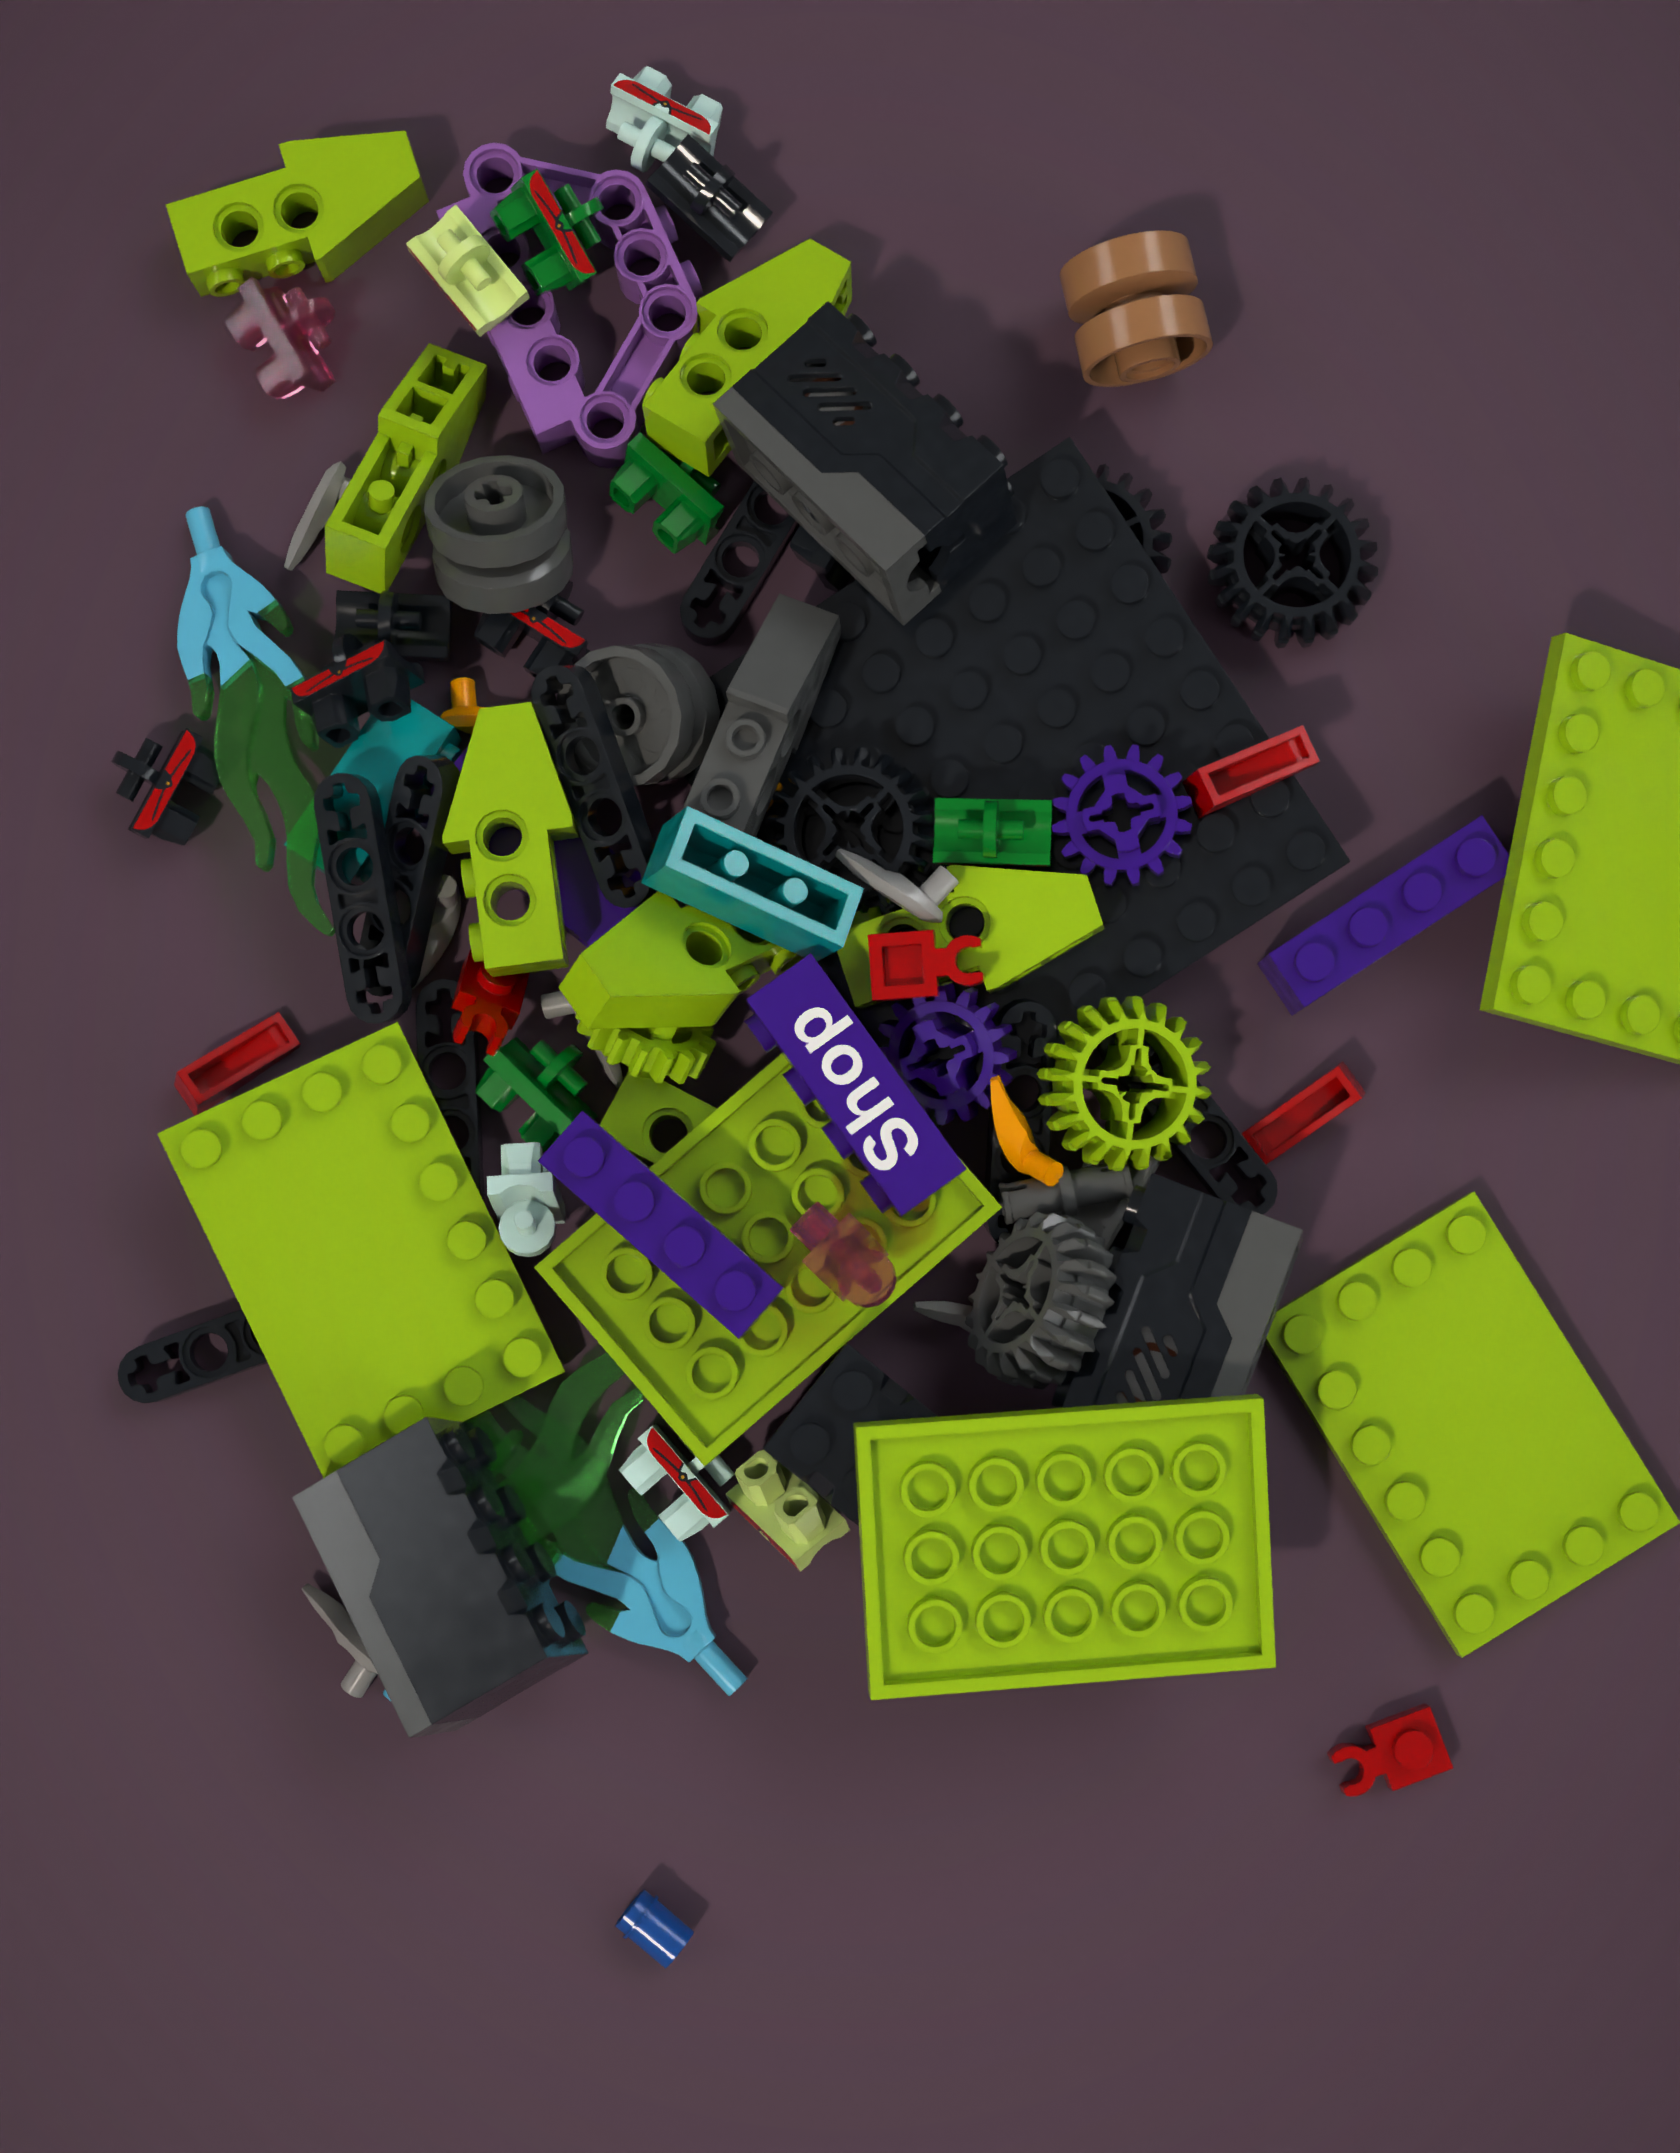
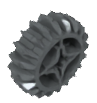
[965,1211,1117,1390]

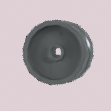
[424,455,573,614]
[556,643,720,787]

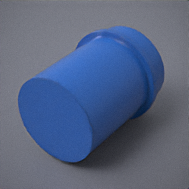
[615,1889,694,1969]

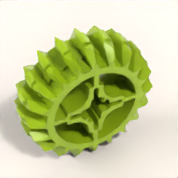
[1036,996,1212,1171]

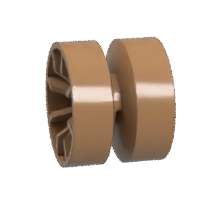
[1059,230,1213,387]

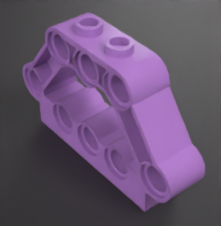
[436,142,704,468]

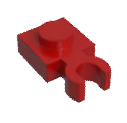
[868,930,985,1001]
[451,949,530,1056]
[1327,1703,1453,1797]

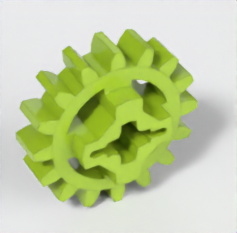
[575,1013,716,1084]

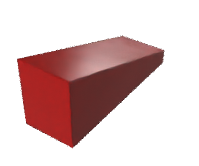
[1182,725,1320,818]
[174,1012,301,1116]
[1241,1061,1366,1165]

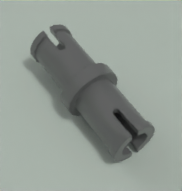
[997,1163,1133,1225]

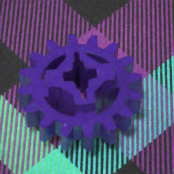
[1052,744,1192,887]
[878,982,1017,1125]

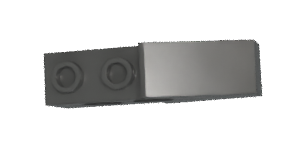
[682,593,842,838]

